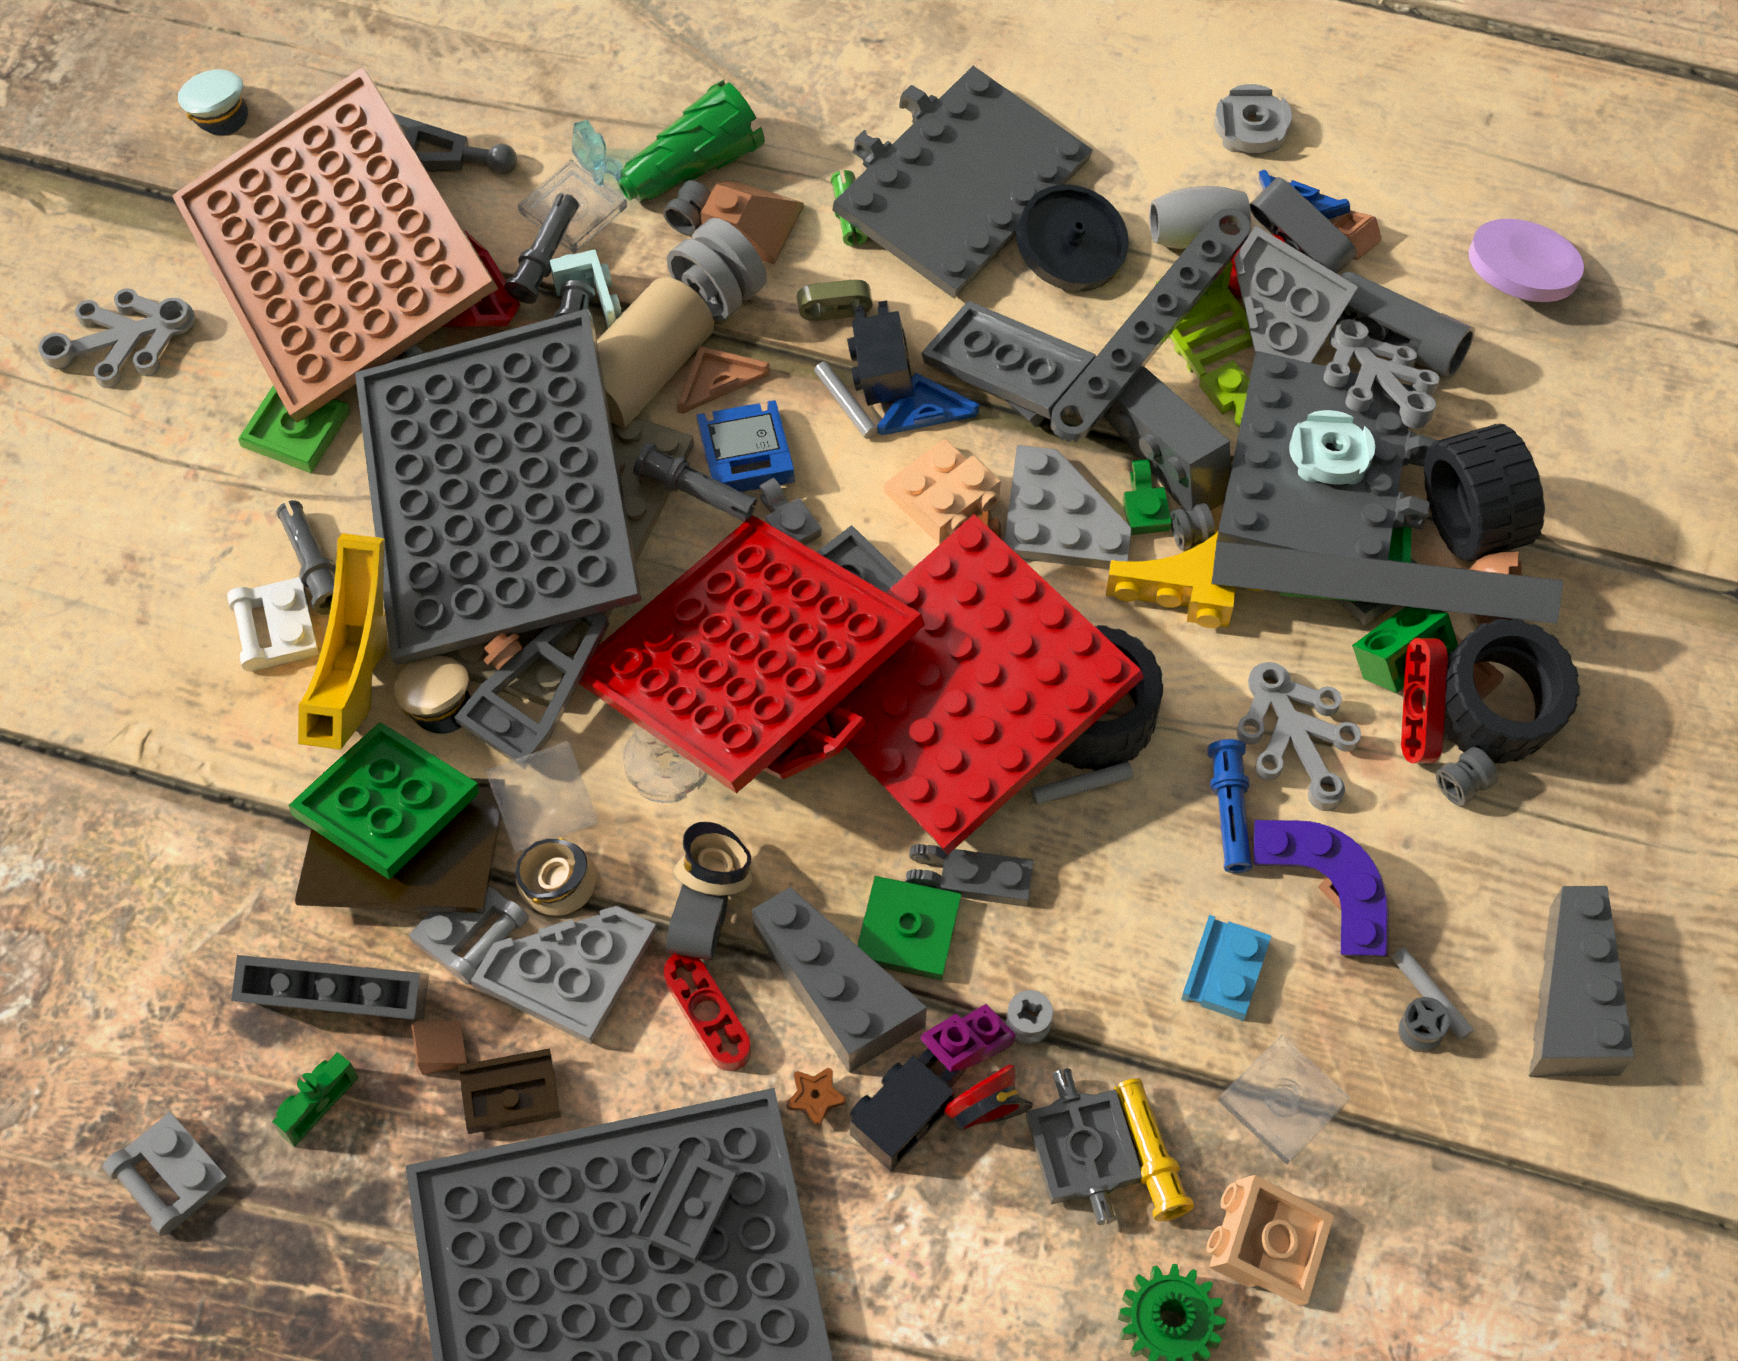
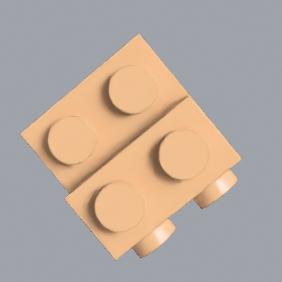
[884,438,1001,544]
[1207,1175,1334,1306]

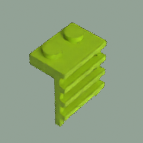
[1156,262,1253,380]

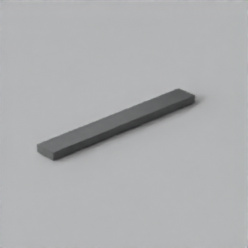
[1211,541,1563,624]

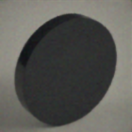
[1016,184,1129,291]

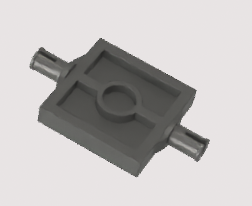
[1026,1068,1142,1225]

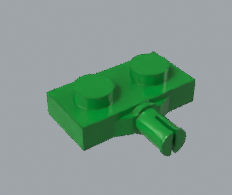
[272,1052,359,1147]

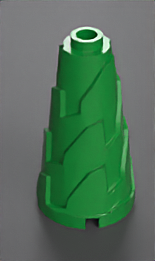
[617,79,765,202]

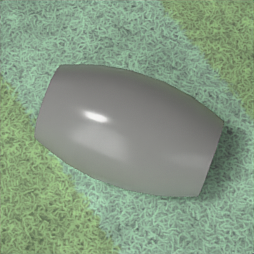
[1149,186,1251,249]

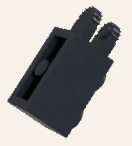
[847,300,915,406]
[849,1048,967,1172]

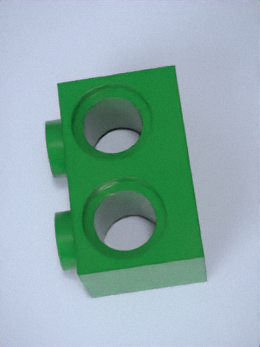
[1352,606,1458,693]

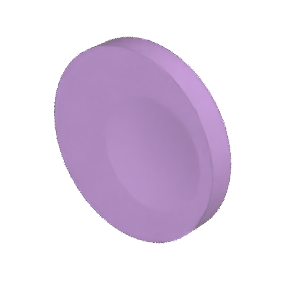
[1468,219,1584,302]

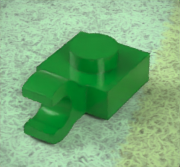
[1122,459,1172,535]

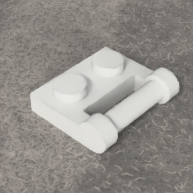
[227,577,320,671]

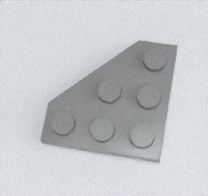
[1234,225,1358,363]
[1004,445,1131,569]
[471,906,657,1045]

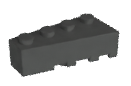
[1103,367,1231,511]
[1529,886,1634,1077]

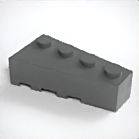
[752,887,927,1073]

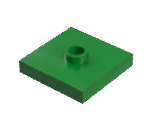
[857,876,961,981]

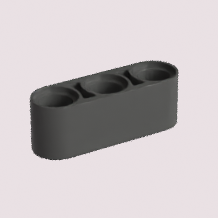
[1250,177,1357,274]

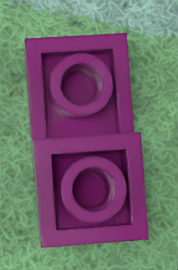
[920,1004,1016,1072]

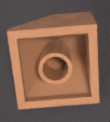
[701,180,804,265]

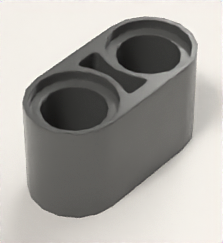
[666,884,728,960]

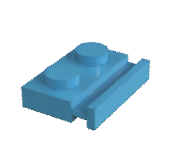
[1181,915,1271,1021]

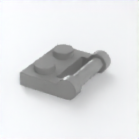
[409,886,529,985]
[102,1112,230,1236]

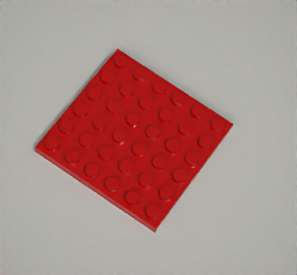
[837,514,1144,855]
[579,515,925,794]

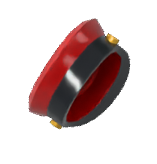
[944,1064,1034,1131]

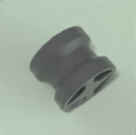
[1170,503,1216,550]
[1398,997,1450,1053]

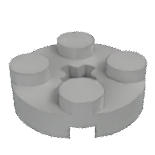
[1214,84,1292,153]

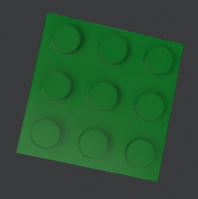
[289,722,479,880]

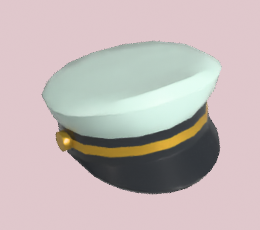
[178,69,248,135]

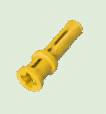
[1114,1078,1194,1222]

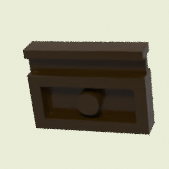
[458,1048,561,1134]

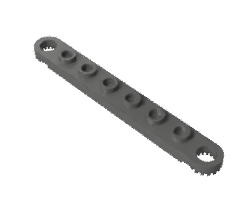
[1051,209,1250,442]

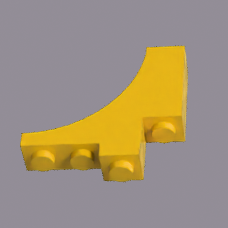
[1106,532,1263,628]
[298,533,387,750]

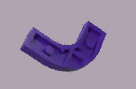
[1254,820,1389,957]

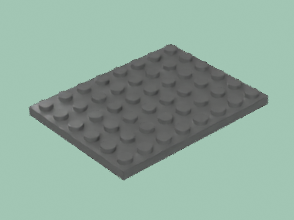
[355,308,642,666]
[406,1088,833,1361]

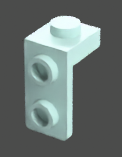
[549,249,622,328]

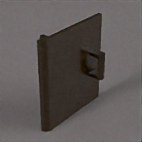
[295,772,505,914]

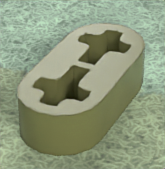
[796,280,873,321]

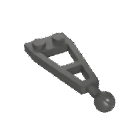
[393,113,517,174]
[454,610,609,770]

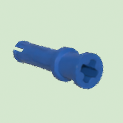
[1207,739,1252,873]

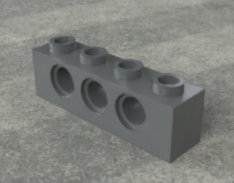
[231,955,429,1019]

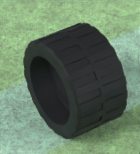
[1424,423,1545,562]
[1444,619,1580,764]
[1055,625,1164,771]

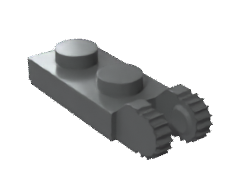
[905,844,1033,907]

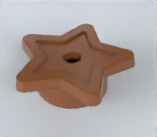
[786,1068,846,1126]

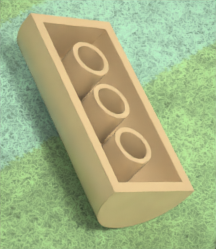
[597,277,714,429]

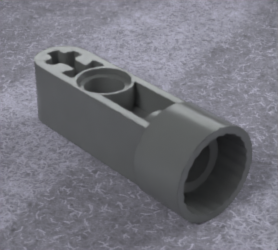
[1336,272,1475,379]

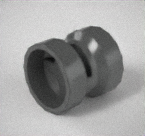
[663,180,711,236]
[1436,747,1498,806]

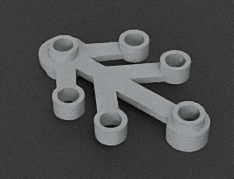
[38,288,195,388]
[1323,320,1440,429]
[1237,662,1361,811]

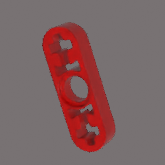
[1401,638,1448,764]
[664,954,751,1071]

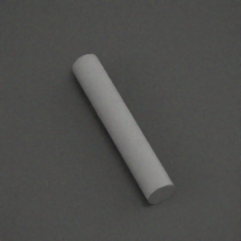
[814,361,878,439]
[1031,761,1133,805]
[1391,947,1474,1041]

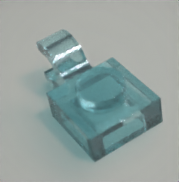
[572,120,623,186]

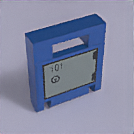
[696,400,795,492]

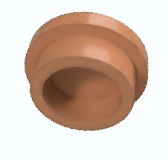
[484,633,524,670]

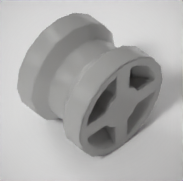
[1006,990,1053,1046]

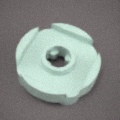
[1289,410,1375,484]

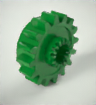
[1118,1264,1226,1361]

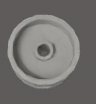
[667,218,767,321]

